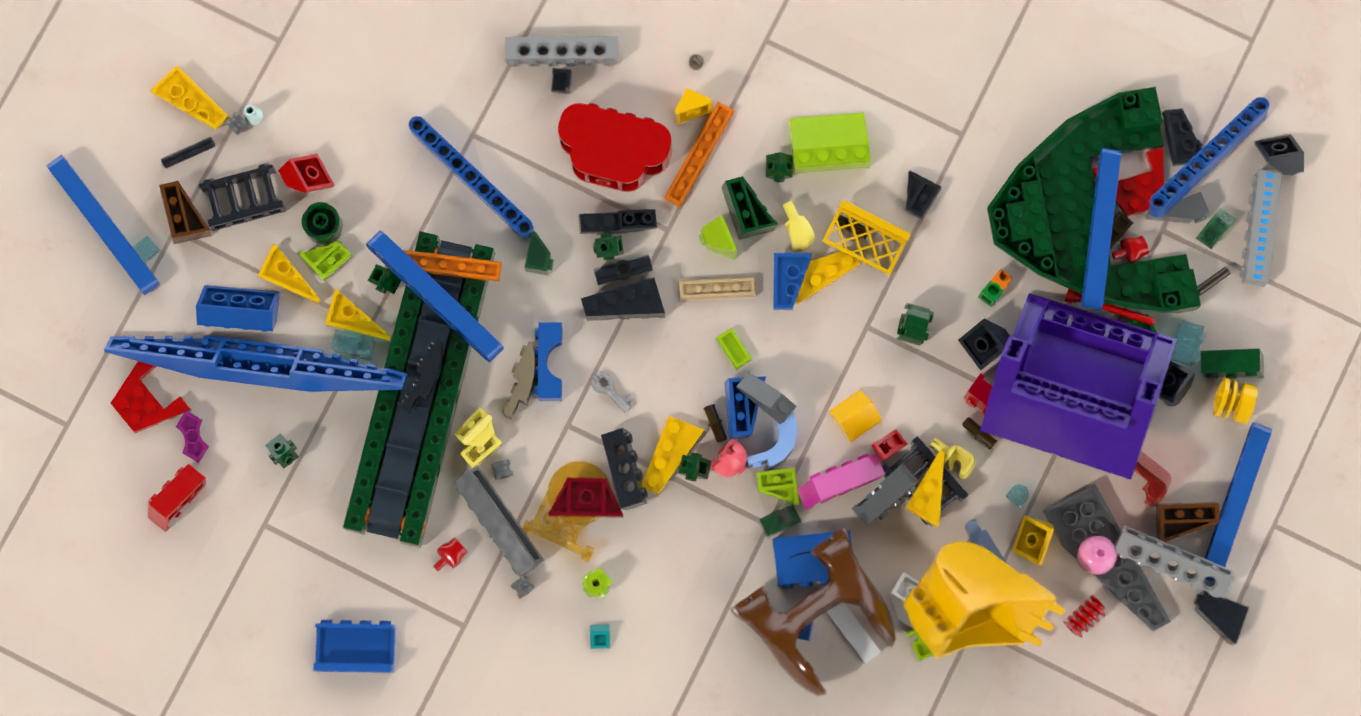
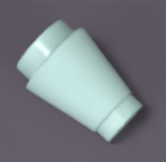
[244,105,263,125]

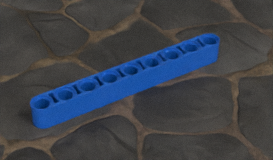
[1149,97,1269,218]
[408,116,534,239]
[1081,148,1121,310]
[46,154,160,295]
[366,231,504,363]
[1204,422,1272,581]

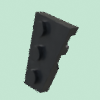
[1162,108,1209,166]

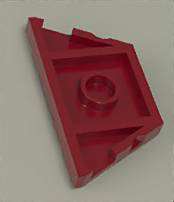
[548,477,623,518]

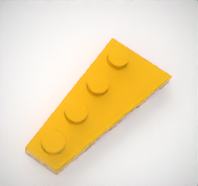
[150,66,230,131]
[795,248,860,306]
[642,416,705,495]

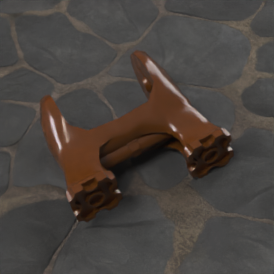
[731,527,896,696]

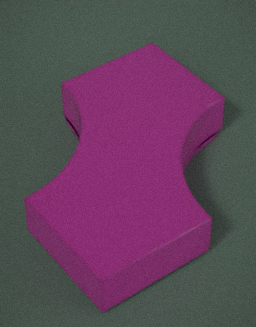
[176,410,209,463]

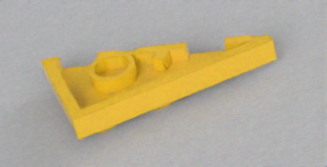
[258,243,321,304]
[325,289,391,342]
[905,450,944,528]

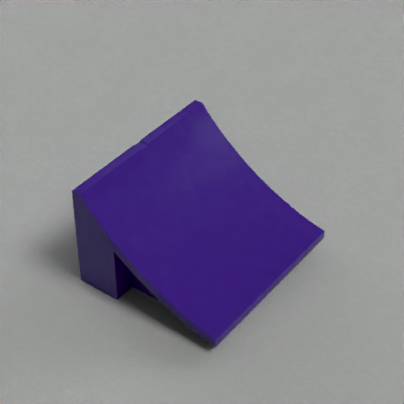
[980,293,1177,480]

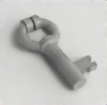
[591,372,634,413]

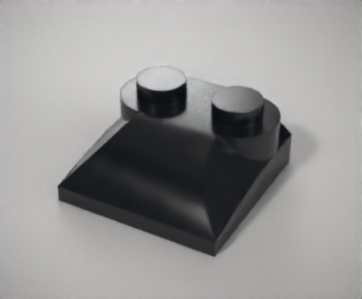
[1158,360,1195,406]

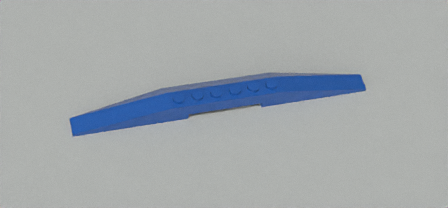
[104,335,408,392]

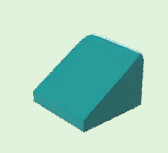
[590,624,610,649]

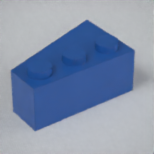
[724,376,766,439]

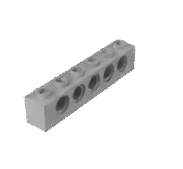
[505,37,619,67]
[1115,525,1234,598]

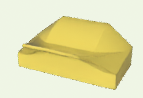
[453,407,495,448]
[460,434,502,468]

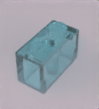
[1171,320,1206,366]
[331,329,376,360]

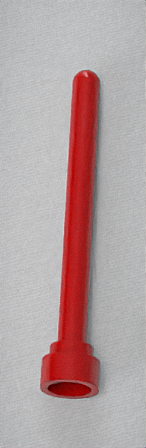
[1064,289,1155,325]

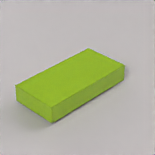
[716,328,752,370]

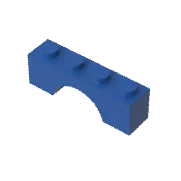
[534,322,563,401]

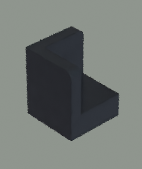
[551,68,572,94]

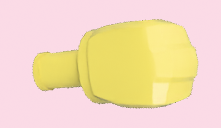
[783,201,815,251]
[929,437,976,480]

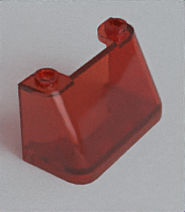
[1134,451,1172,508]

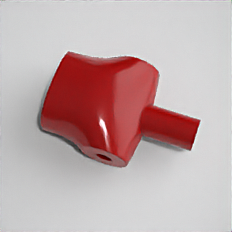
[1111,236,1149,263]
[433,537,468,571]

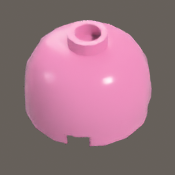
[1077,536,1117,575]

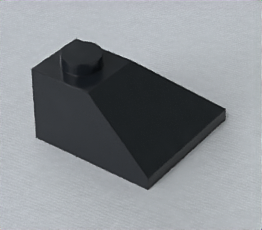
[1255,134,1304,175]
[958,318,1010,371]

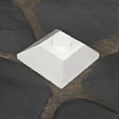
[890,572,920,628]

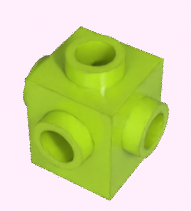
[582,567,613,599]

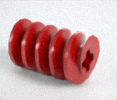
[1063,595,1106,638]

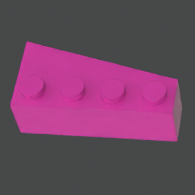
[797,453,885,510]

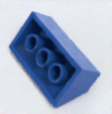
[196,285,280,332]

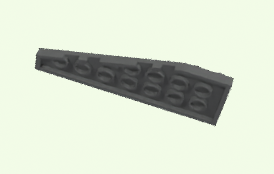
[1043,484,1171,631]

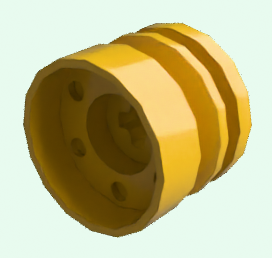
[1213,377,1258,425]

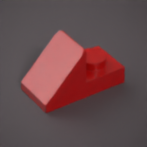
[871,429,908,462]

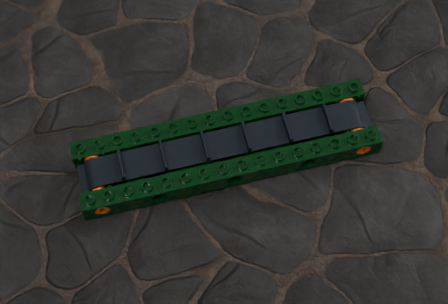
[343,231,496,548]

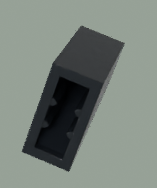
[1193,590,1249,645]

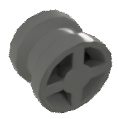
[225,112,248,135]
[491,460,513,480]
[511,575,535,599]

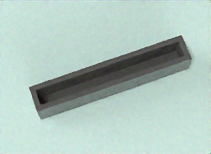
[453,466,545,577]

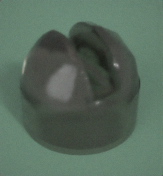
[689,54,704,70]

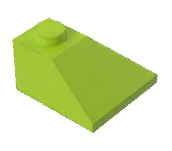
[699,215,737,260]

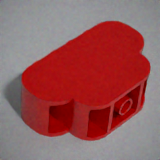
[558,103,672,192]

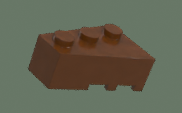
[159,181,211,245]
[1156,502,1219,542]

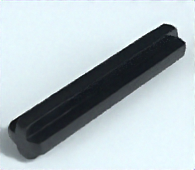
[161,137,215,168]

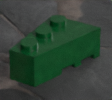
[721,176,778,240]
[1201,348,1264,380]

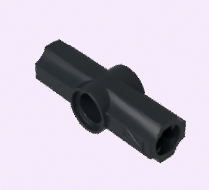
[593,254,653,286]

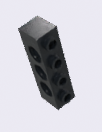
[601,428,648,510]

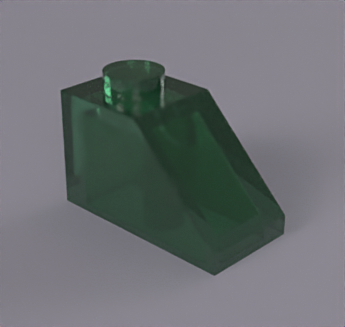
[524,231,554,276]
[759,505,802,539]

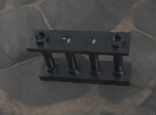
[199,164,286,231]
[882,436,968,527]

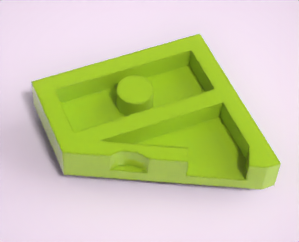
[299,241,352,281]
[756,468,800,505]

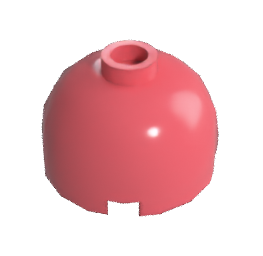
[710,439,747,477]

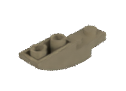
[502,341,536,419]

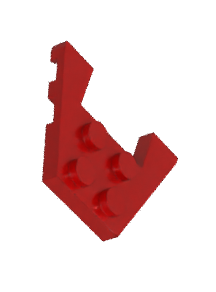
[1092,147,1164,217]
[110,361,192,433]

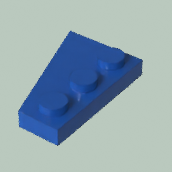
[773,253,812,310]

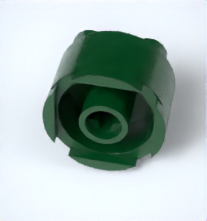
[301,202,343,244]
[897,303,934,346]

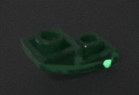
[1196,208,1236,250]

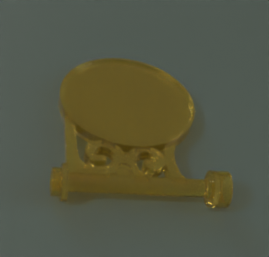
[522,461,611,562]

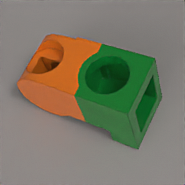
[978,269,1013,307]

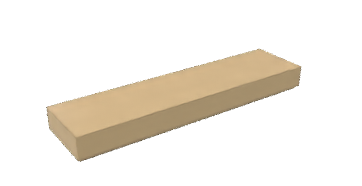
[679,277,756,301]

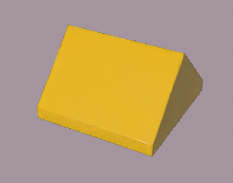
[675,88,712,125]
[828,390,882,443]
[1012,515,1054,566]

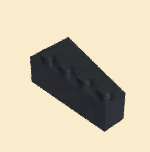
[581,277,665,321]

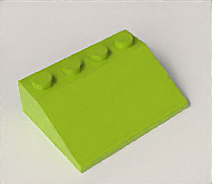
[789,112,871,174]

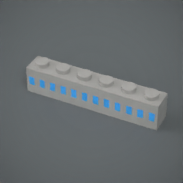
[1239,169,1282,287]

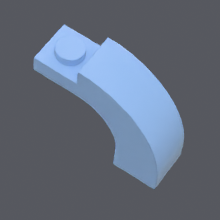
[747,412,797,469]

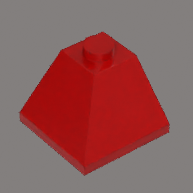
[278,154,335,193]

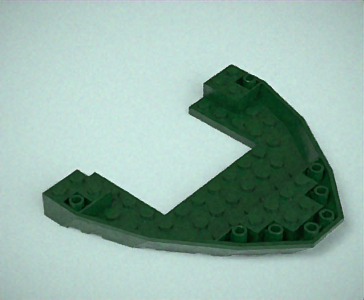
[987,87,1201,313]

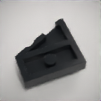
[906,170,942,220]

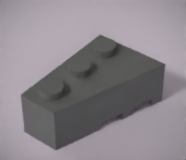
[852,464,919,526]

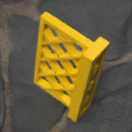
[822,200,911,275]

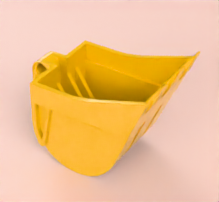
[904,542,1066,659]

